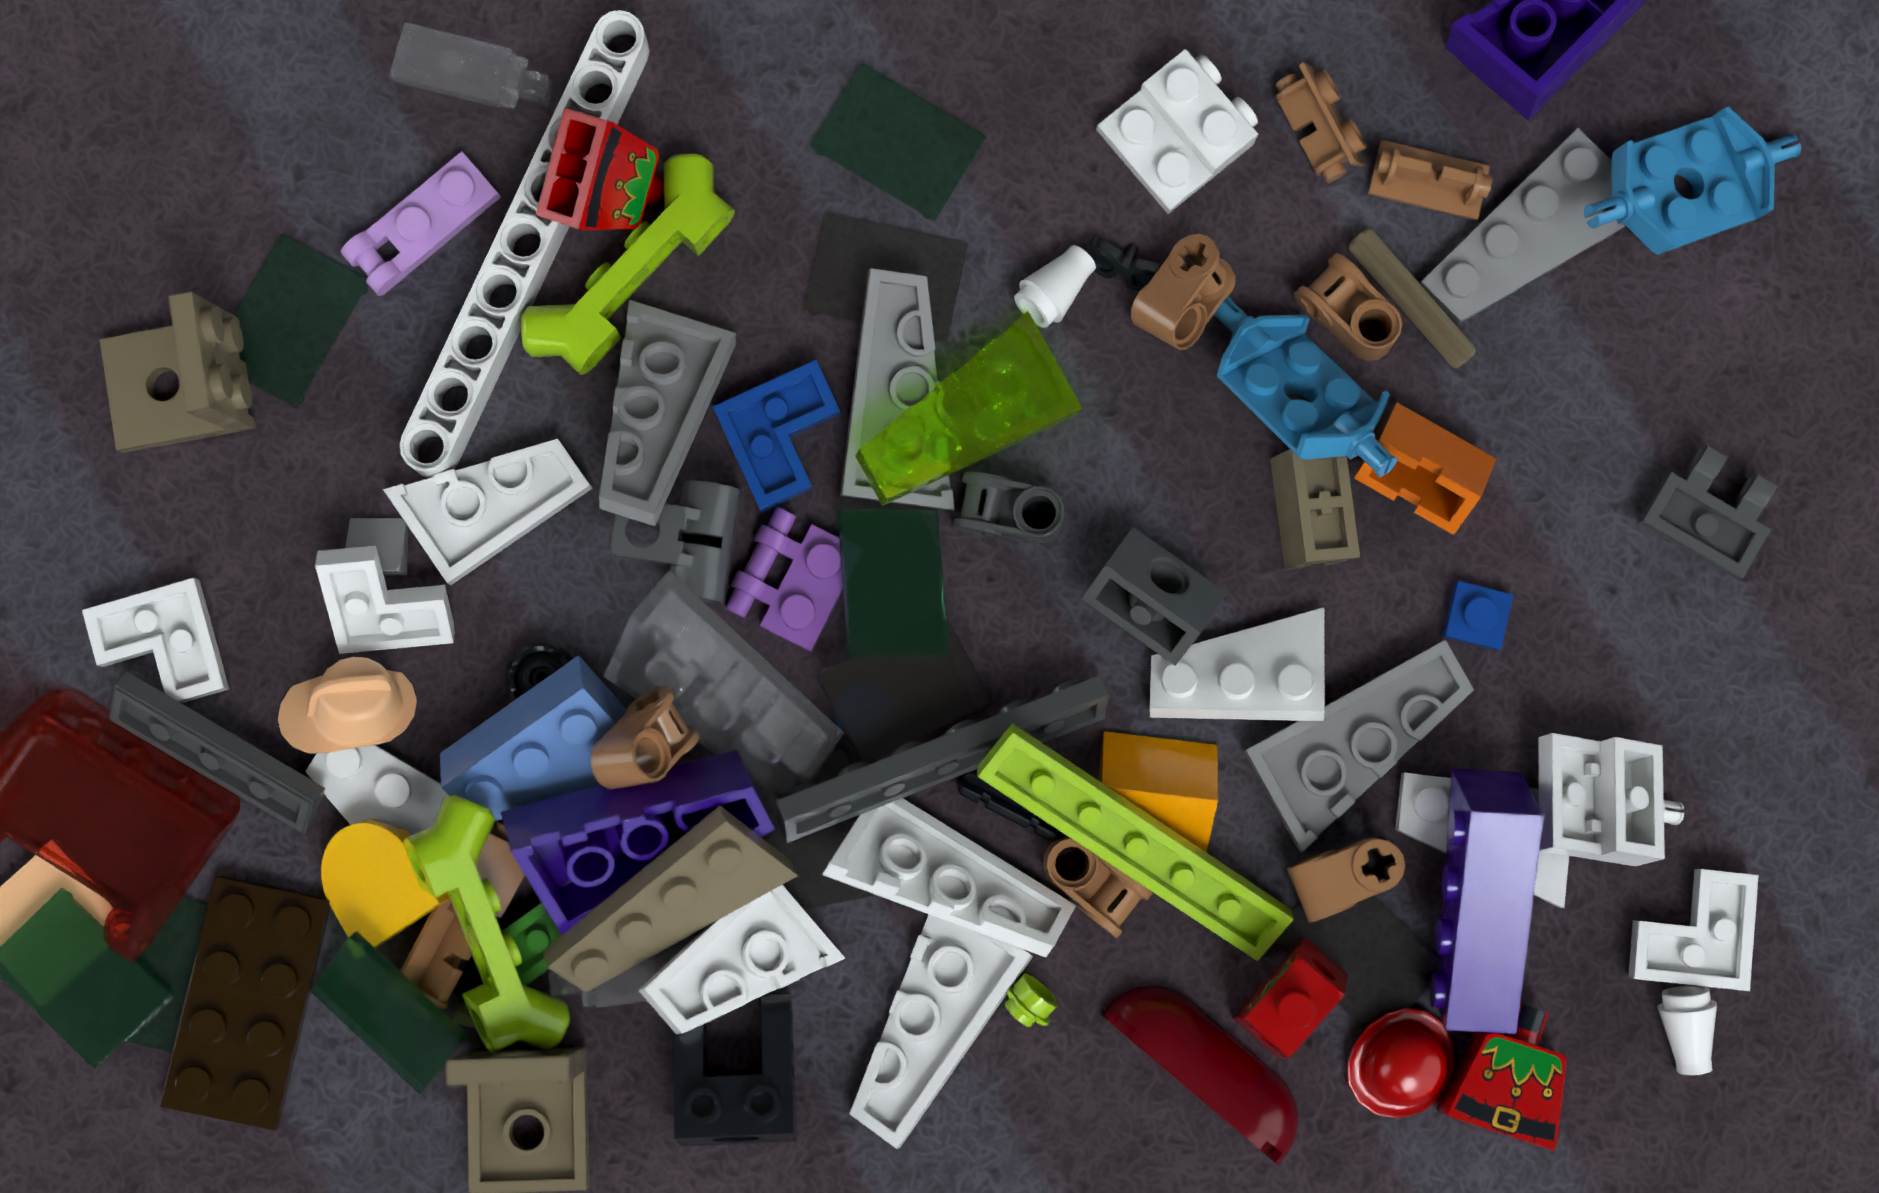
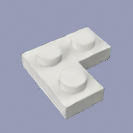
[315,546,455,654]
[82,578,229,703]
[1628,869,1759,991]

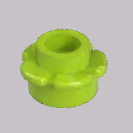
[1005,973,1058,1027]

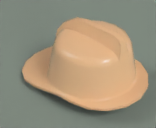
[278,657,417,753]

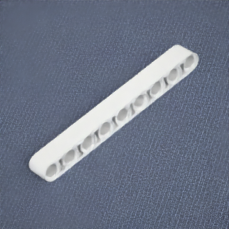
[400,10,649,478]

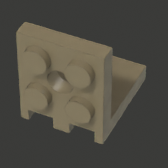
[99,292,256,453]
[446,1046,589,1193]

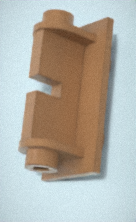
[1275,62,1367,183]
[1368,140,1493,221]
[389,892,472,1017]

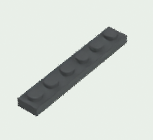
[776,676,1109,843]

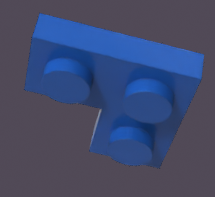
[713,360,841,512]

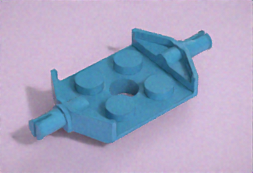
[1584,107,1801,255]
[1214,296,1397,477]

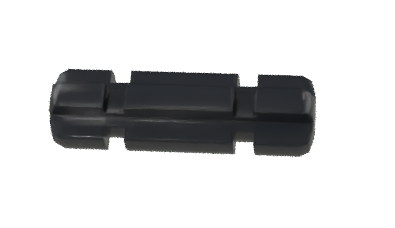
[958,769,1062,841]

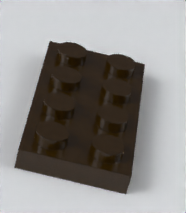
[159,876,331,1131]

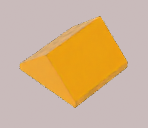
[1098,731,1218,853]

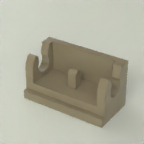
[1270,449,1360,570]

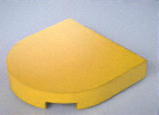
[321,819,450,957]

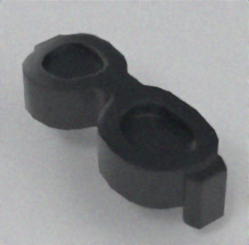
[1086,234,1162,292]

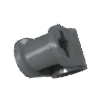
[952,471,1064,544]

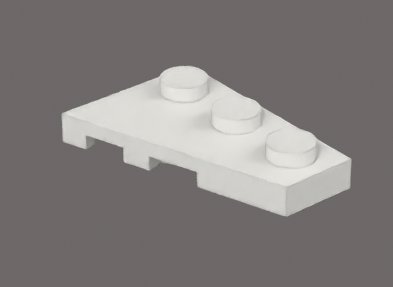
[383,439,592,585]
[1150,607,1325,721]
[638,885,845,1034]

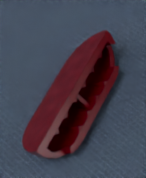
[1101,986,1299,1165]

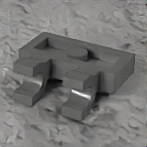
[1638,446,1778,579]

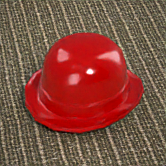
[1347,1007,1455,1118]

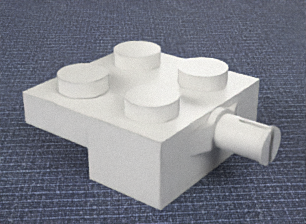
[1538,733,1684,866]

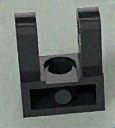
[673,992,797,1147]

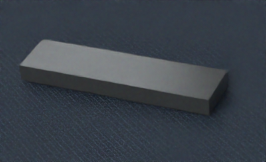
[109,672,325,834]

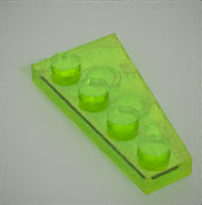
[855,311,1082,506]

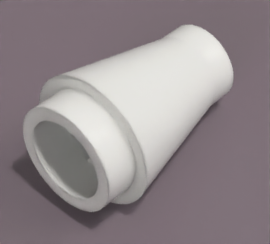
[1014,245,1096,328]
[1657,985,1717,1075]

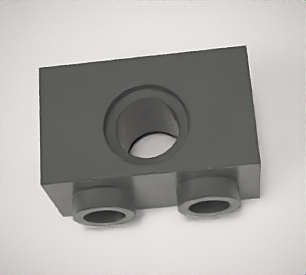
[1082,527,1227,666]

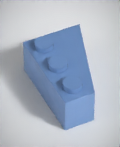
[440,655,626,821]

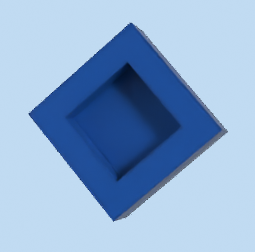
[1442,581,1514,651]

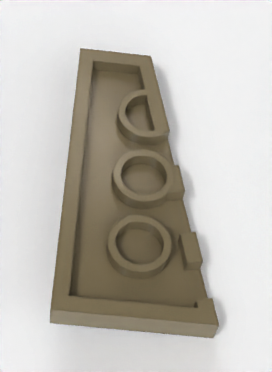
[542,806,798,993]

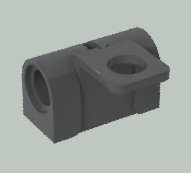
[611,480,742,606]

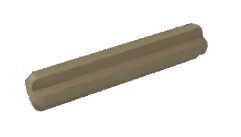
[1348,228,1476,369]

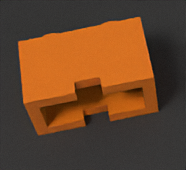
[1354,402,1496,535]

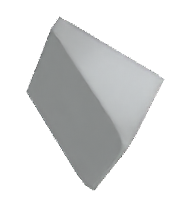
[345,518,408,575]

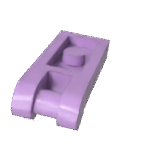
[341,151,501,296]

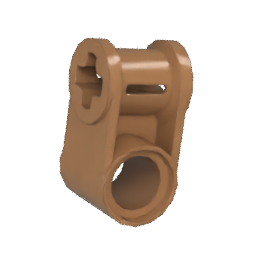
[1131,234,1236,350]
[1294,253,1402,361]
[591,686,699,789]
[1042,837,1153,939]
[1286,837,1405,923]

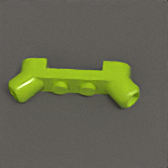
[521,153,735,375]
[404,794,570,1053]

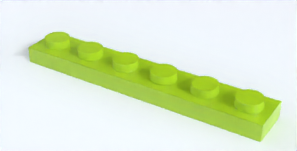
[977,723,1294,961]

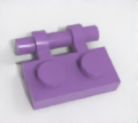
[725,507,863,653]

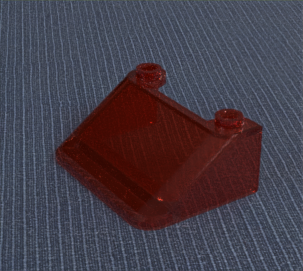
[0,689,240,963]

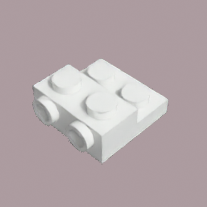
[1096,49,1258,214]

